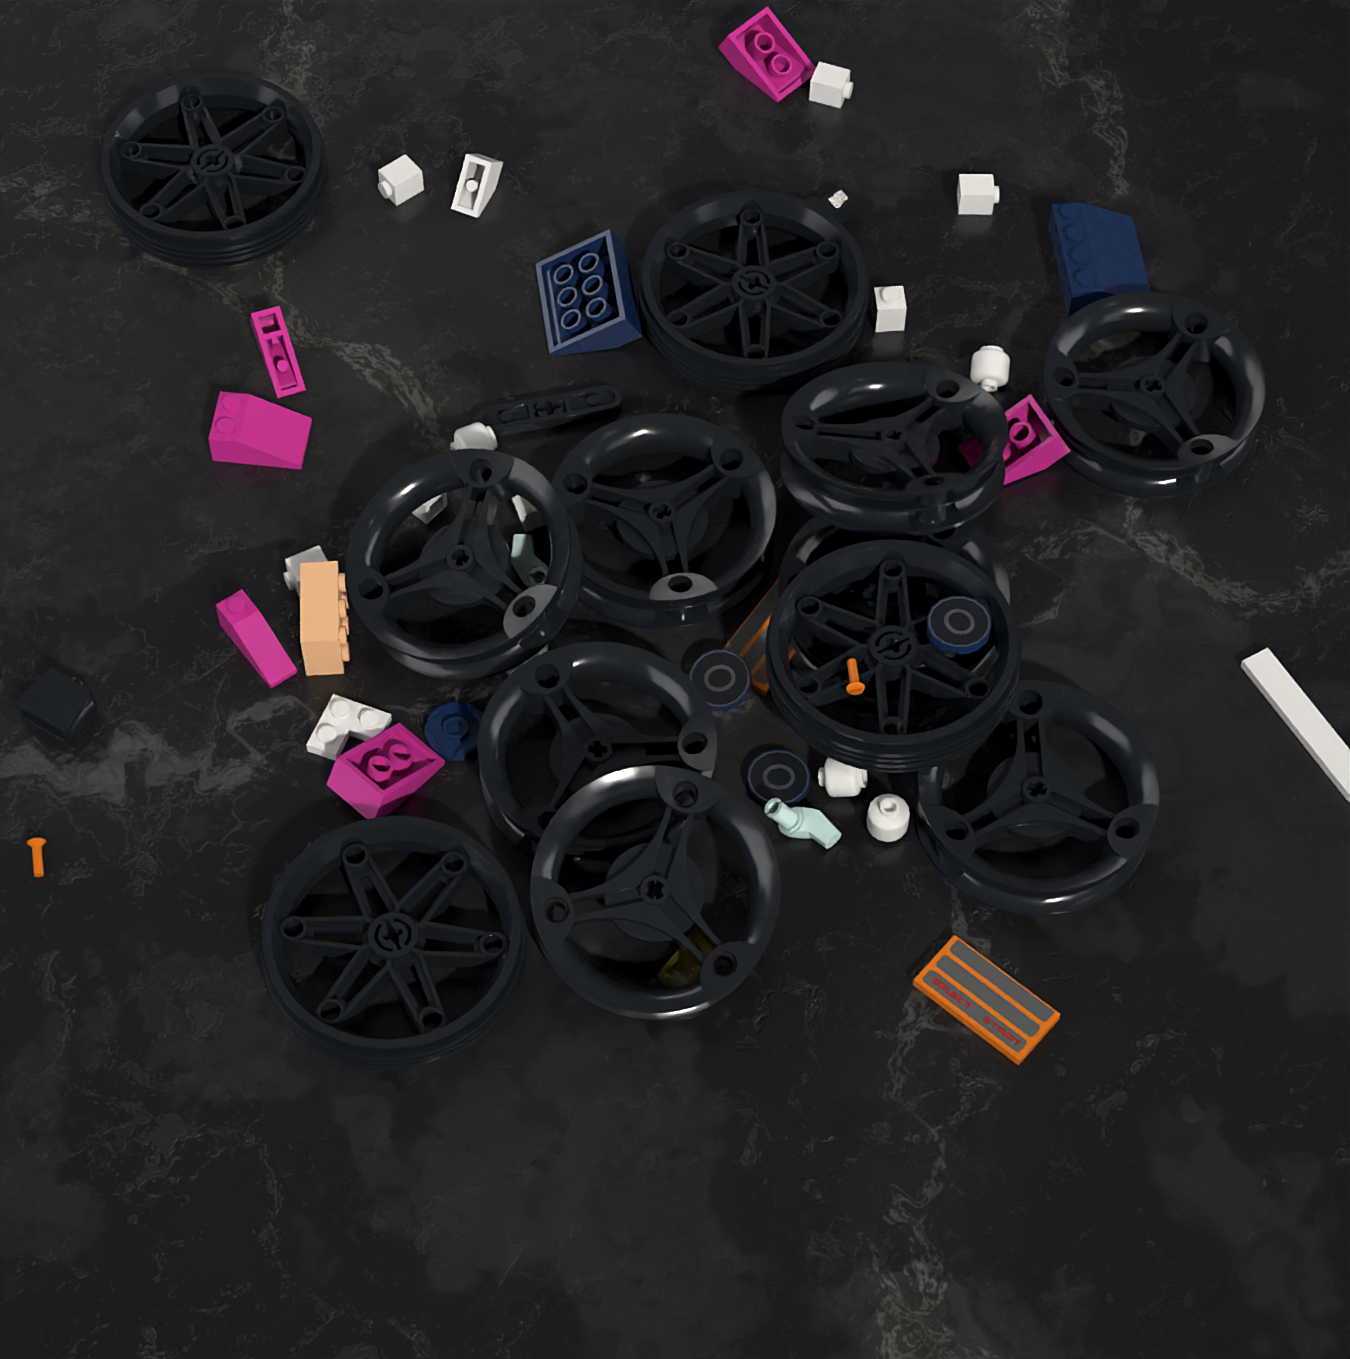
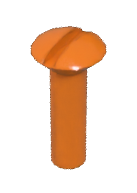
[846,658,865,695]
[27,837,46,877]

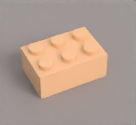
[300,561,350,676]

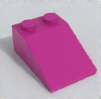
[718,6,816,103]
[208,391,312,469]
[957,394,1071,485]
[326,722,445,819]

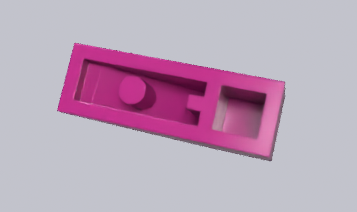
[250,306,306,399]
[216,589,297,688]

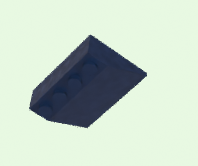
[1048,202,1151,315]
[535,229,642,356]

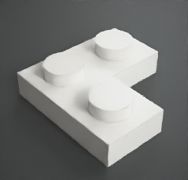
[306,694,392,761]

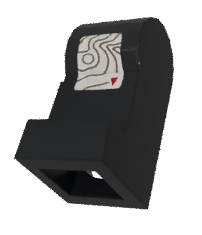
[805,186,860,223]

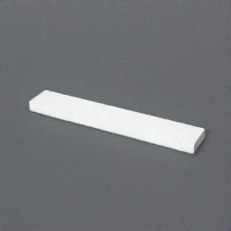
[1241,648,1350,803]

